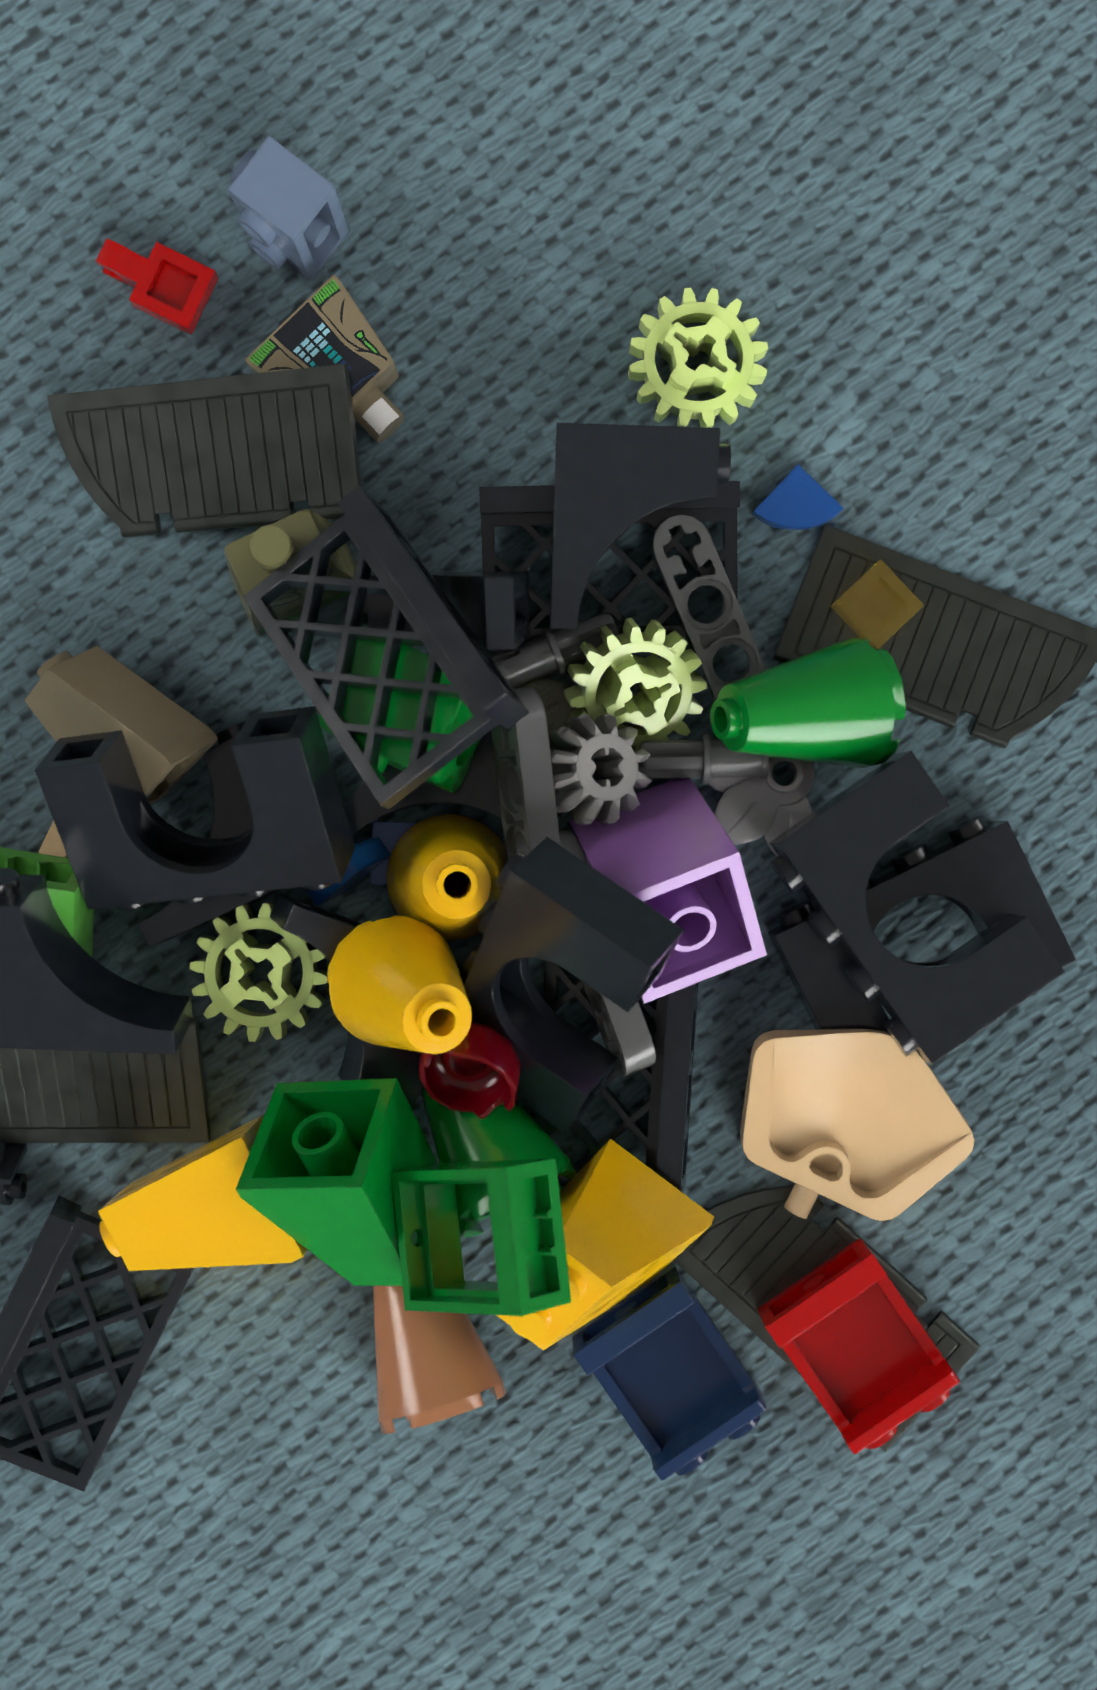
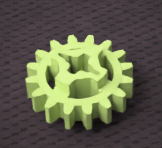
[628,287,768,428]
[564,618,707,751]
[189,902,327,1042]

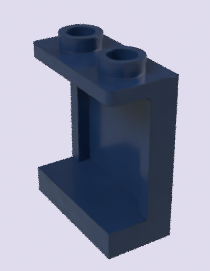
[572,1267,767,1481]

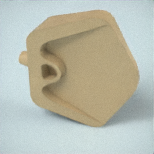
[740,1029,975,1221]

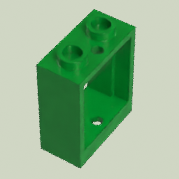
[391,1158,571,1316]

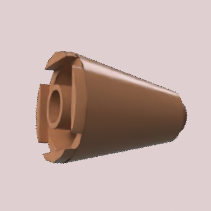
[373,1286,506,1434]

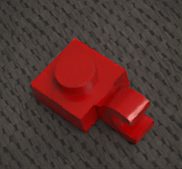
[95,238,219,335]

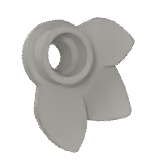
[708,756,814,857]

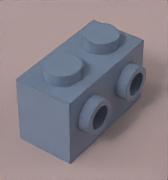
[228,136,349,281]

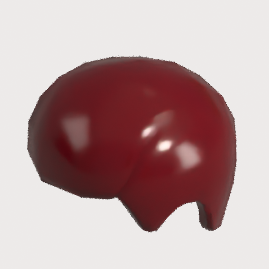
[419,1022,520,1119]

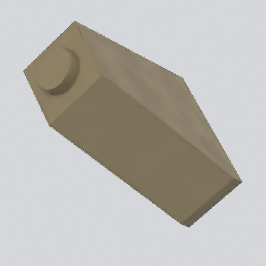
[25,646,218,805]

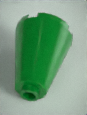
[710,637,906,768]
[420,1086,576,1238]

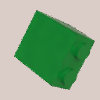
[236,1078,438,1286]

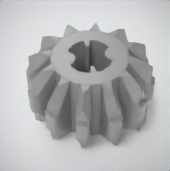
[549,714,652,825]

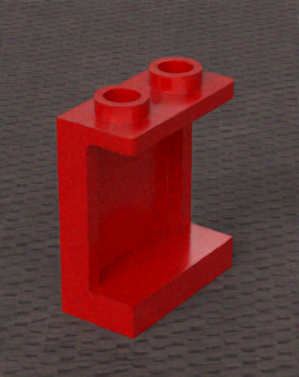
[757,1238,960,1454]

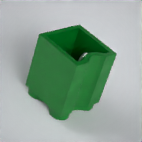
[318,625,482,794]

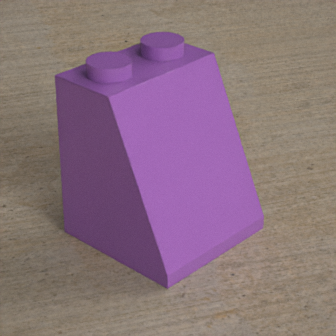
[569,778,767,1004]

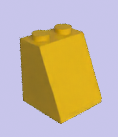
[98,1115,307,1271]
[497,1139,714,1350]

